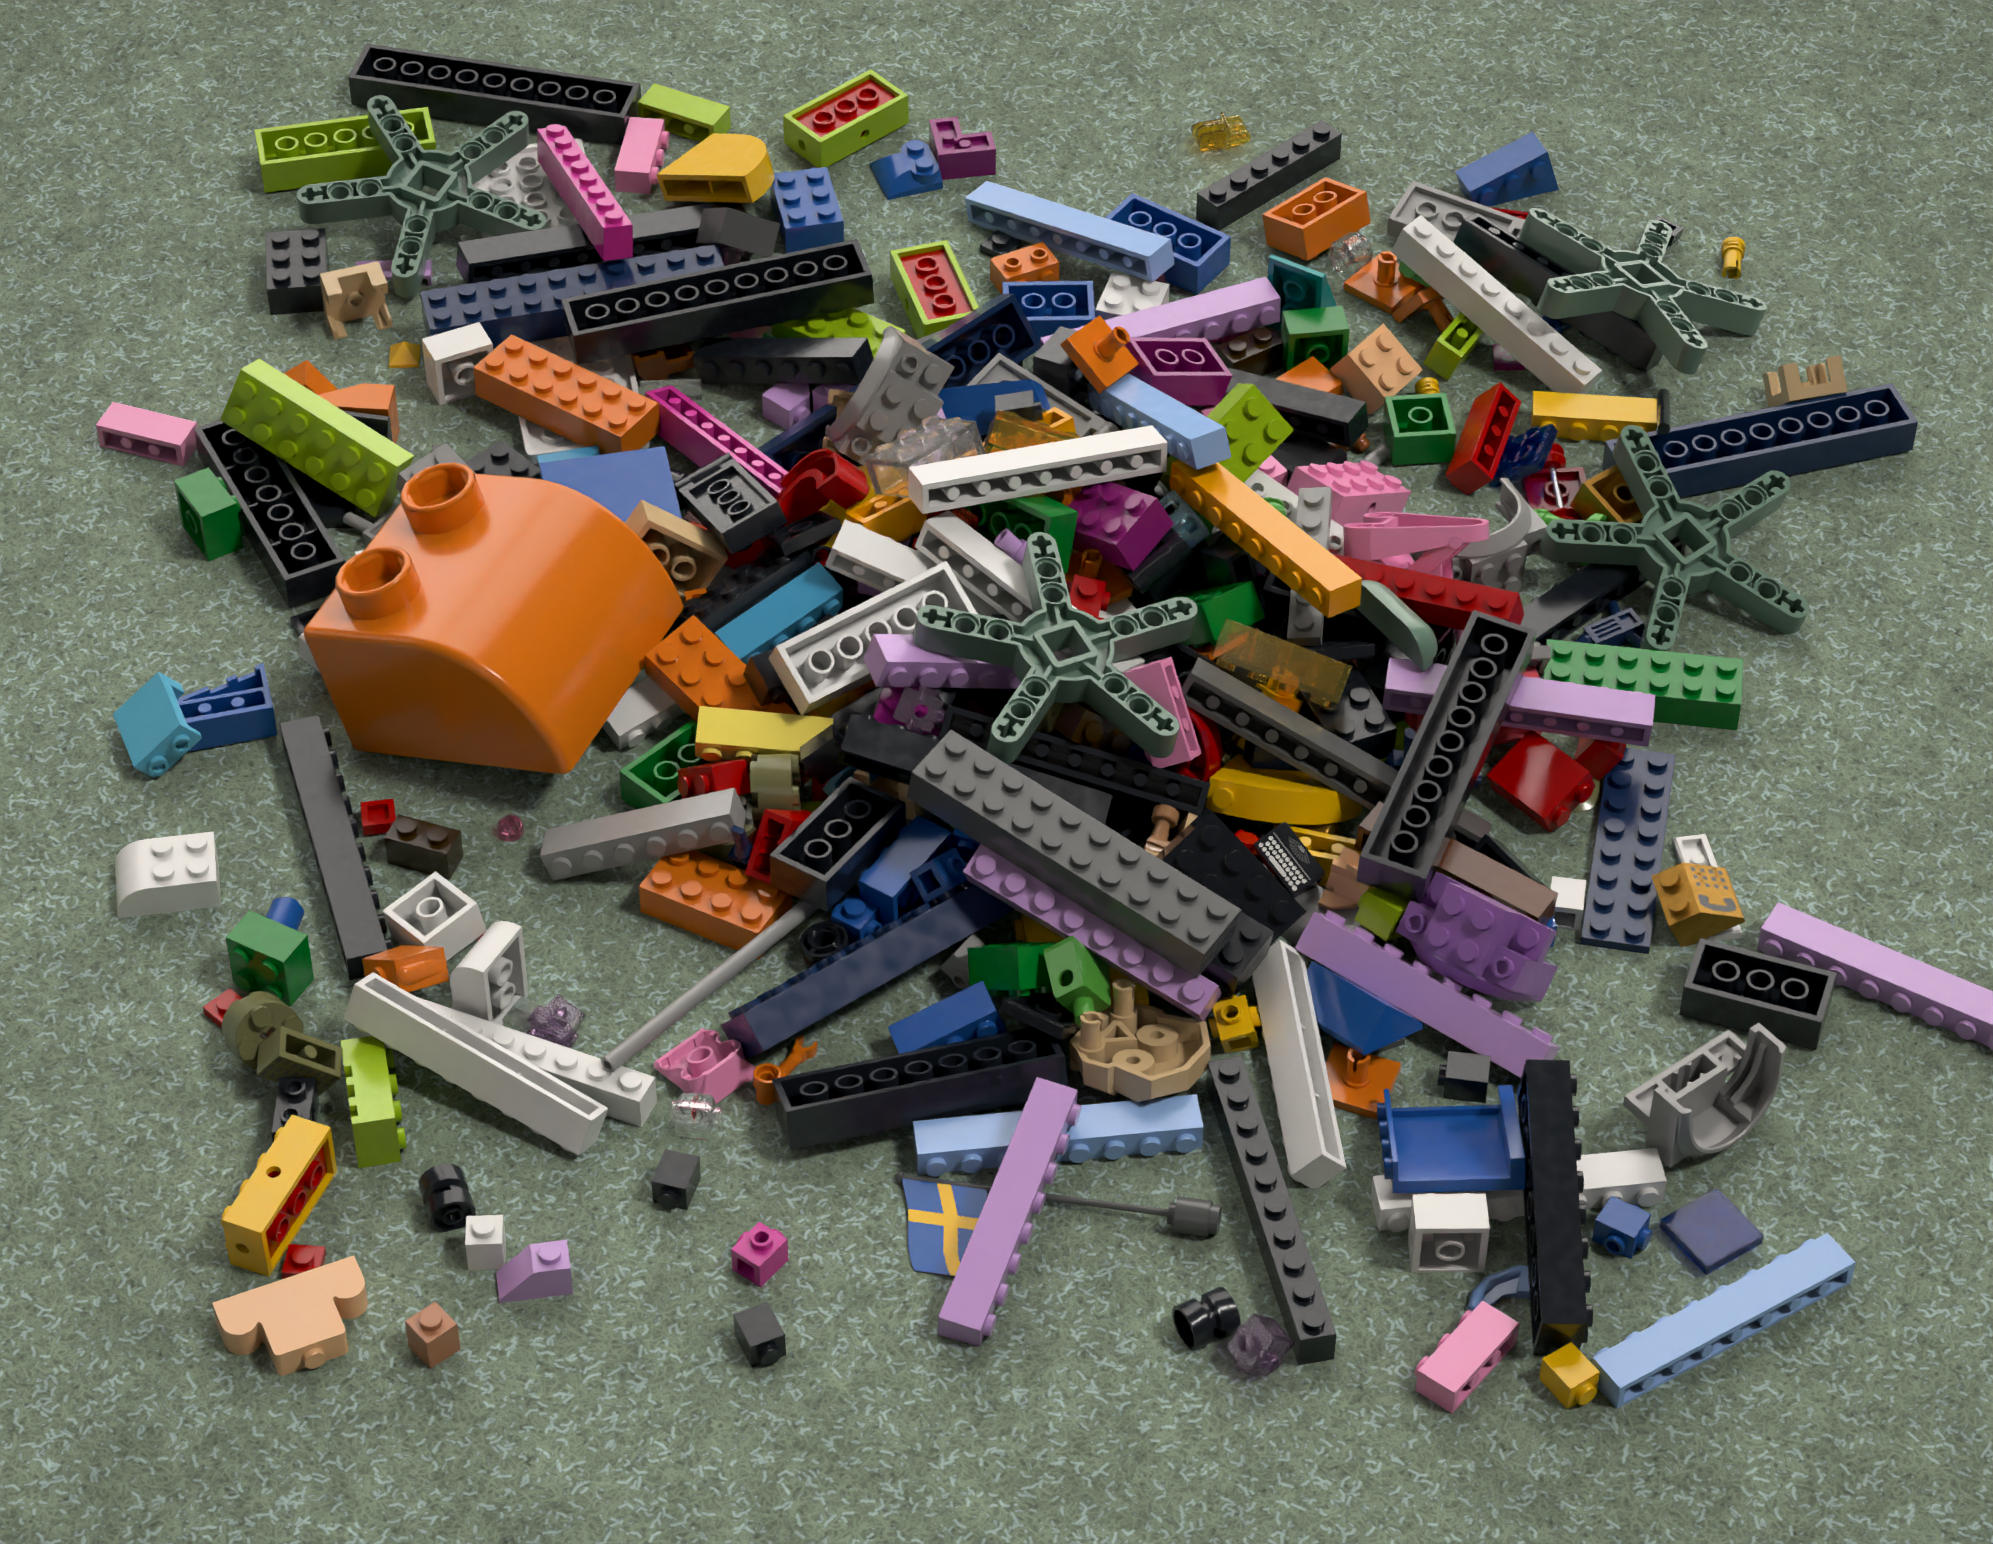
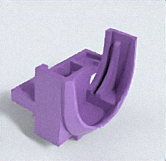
[1396,872,1558,1002]

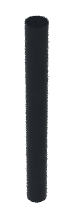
[1657,389,1670,435]

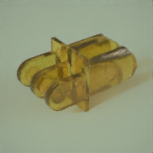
[1191,112,1251,151]

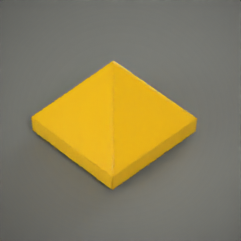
[389,341,421,368]

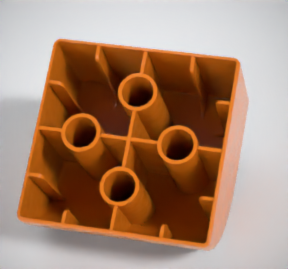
[303,462,683,774]

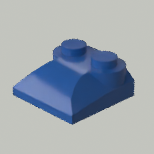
[870,140,943,200]

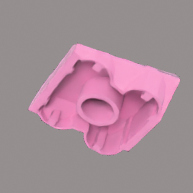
[653,1028,755,1109]

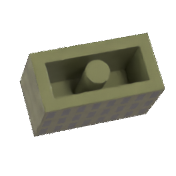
[257,1026,342,1097]

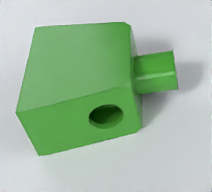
[1043,935,1111,1026]

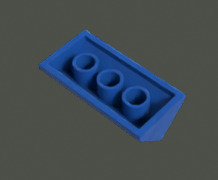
[1307,961,1423,1055]

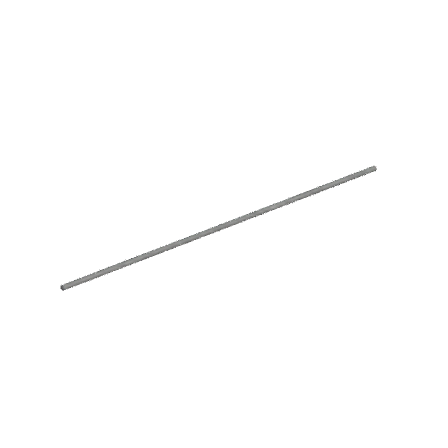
[601,445,1390,1072]

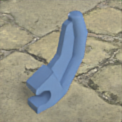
[1468,1265,1529,1311]

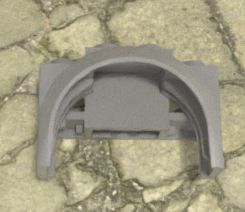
[825,325,955,465]
[1405,478,1547,592]
[1623,1023,1787,1167]

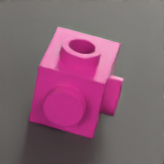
[731,1222,788,1288]

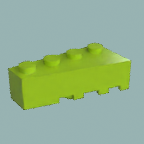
[340,1036,407,1168]

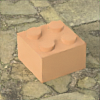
[1330,323,1423,415]

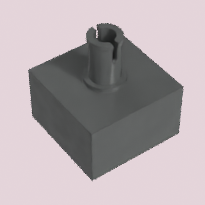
[695,207,780,266]

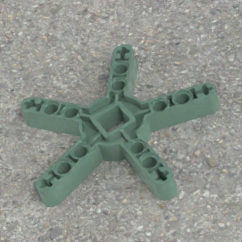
[297,95,547,298]
[1519,208,1767,375]
[1539,425,1810,652]
[913,532,1198,764]

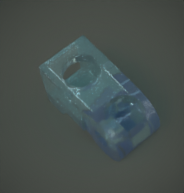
[1159,489,1210,549]

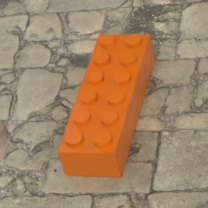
[473,334,660,455]
[645,615,811,789]

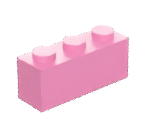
[614,117,670,194]
[96,402,197,466]
[1124,657,1202,768]
[1415,1300,1519,1413]

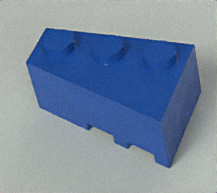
[1455,131,1559,207]
[938,379,1051,451]
[177,663,277,751]
[888,981,1009,1054]

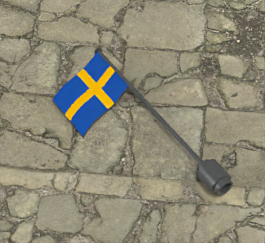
[895,1170,1222,1278]

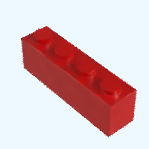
[1445,382,1521,495]

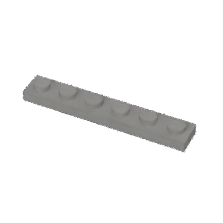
[1287,487,1333,647]

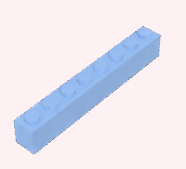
[965,181,1174,282]
[1089,373,1232,470]
[913,1094,1204,1177]
[1592,1233,1856,1409]

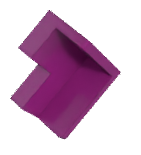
[929,117,996,180]

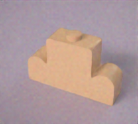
[212,1255,368,1376]

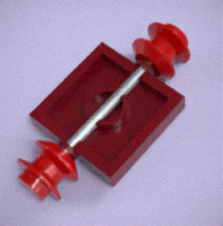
[1521,442,1587,520]

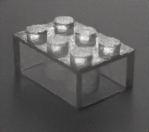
[864,415,986,498]

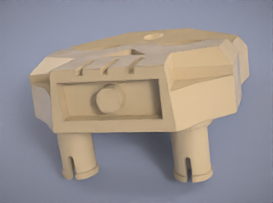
[1069,978,1211,1102]

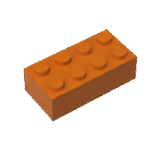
[639,850,793,959]

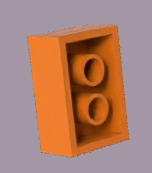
[1262,177,1371,261]

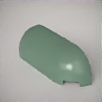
[1355,580,1437,671]

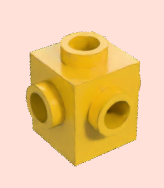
[1208,995,1261,1053]

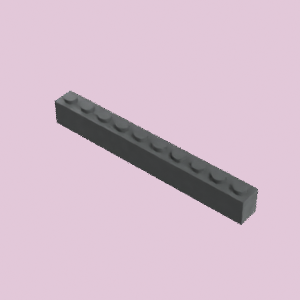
[1181,657,1492,849]

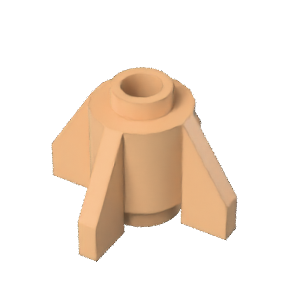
[1318,847,1375,911]

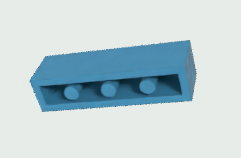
[715,562,843,665]

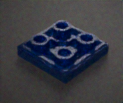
[1488,424,1558,488]
[1659,1188,1764,1275]

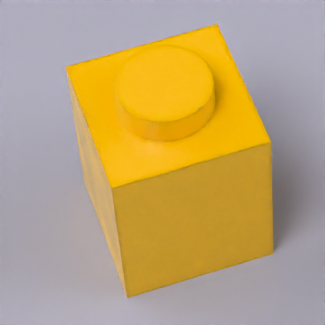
[1539,1342,1600,1409]

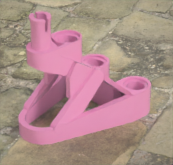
[1343,512,1489,646]

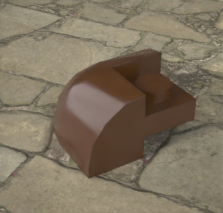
[630,342,695,385]

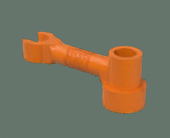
[753,1035,817,1105]

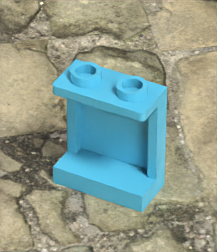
[113,672,202,778]

